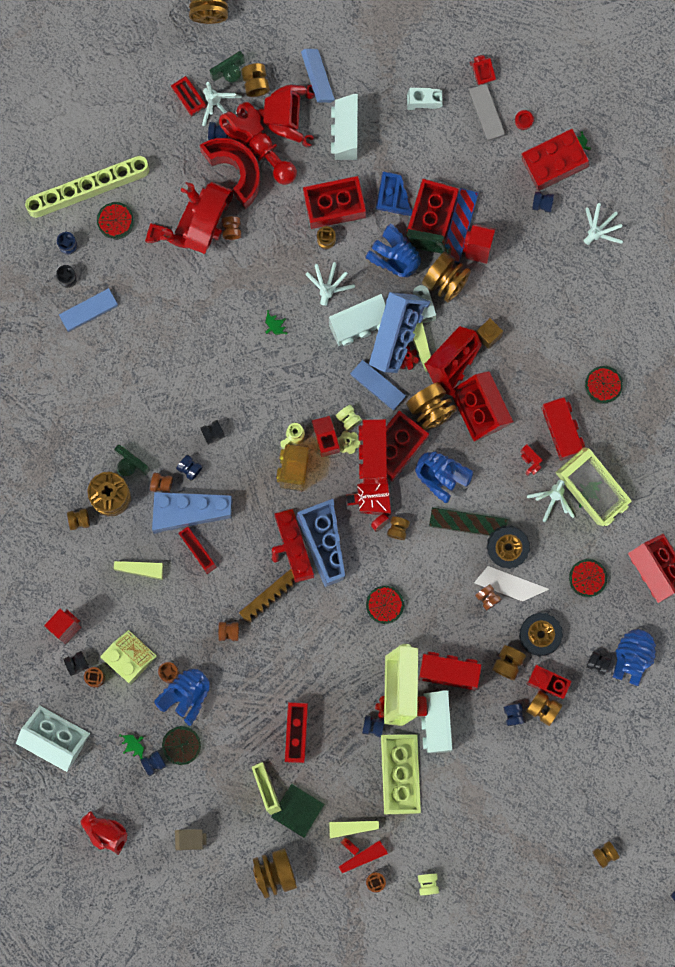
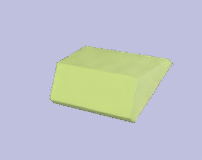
[381,735,421,814]

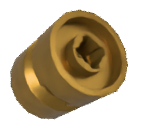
[241,63,270,97]
[492,645,526,680]
[526,690,563,726]

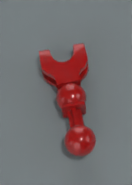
[219,102,297,185]

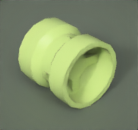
[336,405,362,431]
[418,873,439,895]

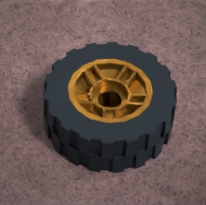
[487,525,530,569]
[519,613,563,657]

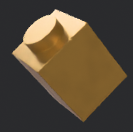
[476,318,503,349]

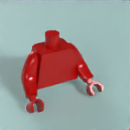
[257,84,315,148]
[160,182,222,248]

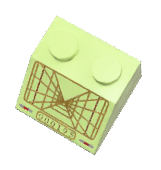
[100,630,157,685]

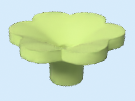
[337,431,360,454]

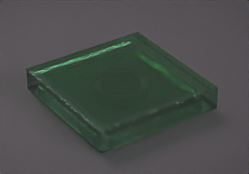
[407,229,452,255]
[271,784,325,838]

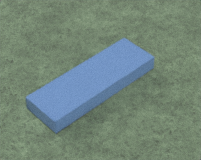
[301,49,335,103]
[59,288,118,332]
[350,360,406,411]

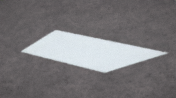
[474,566,549,601]

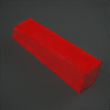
[178,527,217,574]
[339,840,388,873]

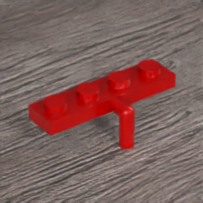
[271,509,314,583]

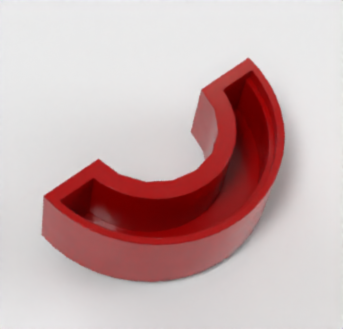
[199,138,260,210]
[183,182,234,254]

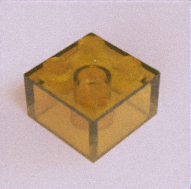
[276,444,309,492]

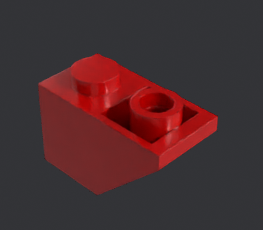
[312,416,340,457]
[526,665,572,699]

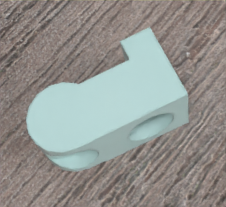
[407,88,443,110]
[413,285,436,323]

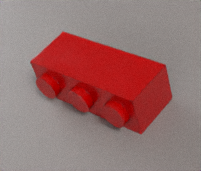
[541,397,585,461]
[44,609,82,644]
[285,702,308,764]

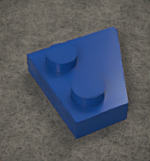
[376,172,413,216]

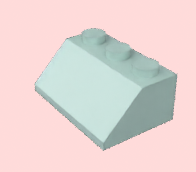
[331,94,358,160]
[329,294,386,346]
[421,691,452,753]
[16,705,90,772]

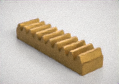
[239,569,298,623]

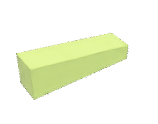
[413,322,431,372]
[114,561,163,580]
[252,762,281,815]
[329,821,379,839]

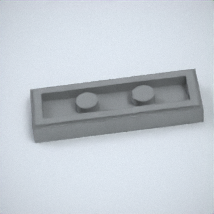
[468,84,505,142]

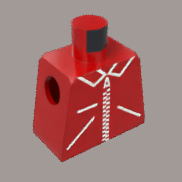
[346,478,391,516]

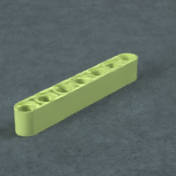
[25,156,149,218]

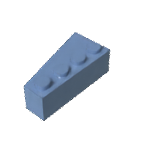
[369,292,431,373]
[152,492,233,534]
[296,499,345,587]

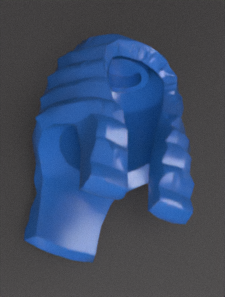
[365,223,421,278]
[415,452,473,503]
[612,629,656,686]
[154,669,210,726]

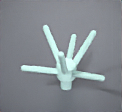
[202,82,242,126]
[583,203,623,245]
[306,262,355,306]
[527,480,575,522]

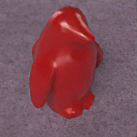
[80,811,128,855]

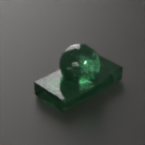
[209,51,245,83]
[114,444,150,477]

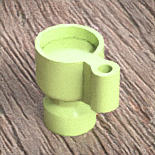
[280,423,305,450]

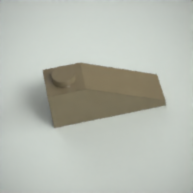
[175,829,207,851]

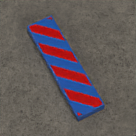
[443,188,478,264]

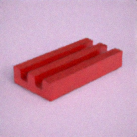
[171,76,207,117]

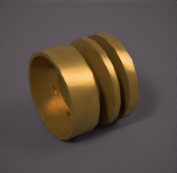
[189,0,228,24]
[422,252,471,303]
[406,382,457,431]
[87,472,131,517]
[253,848,297,898]

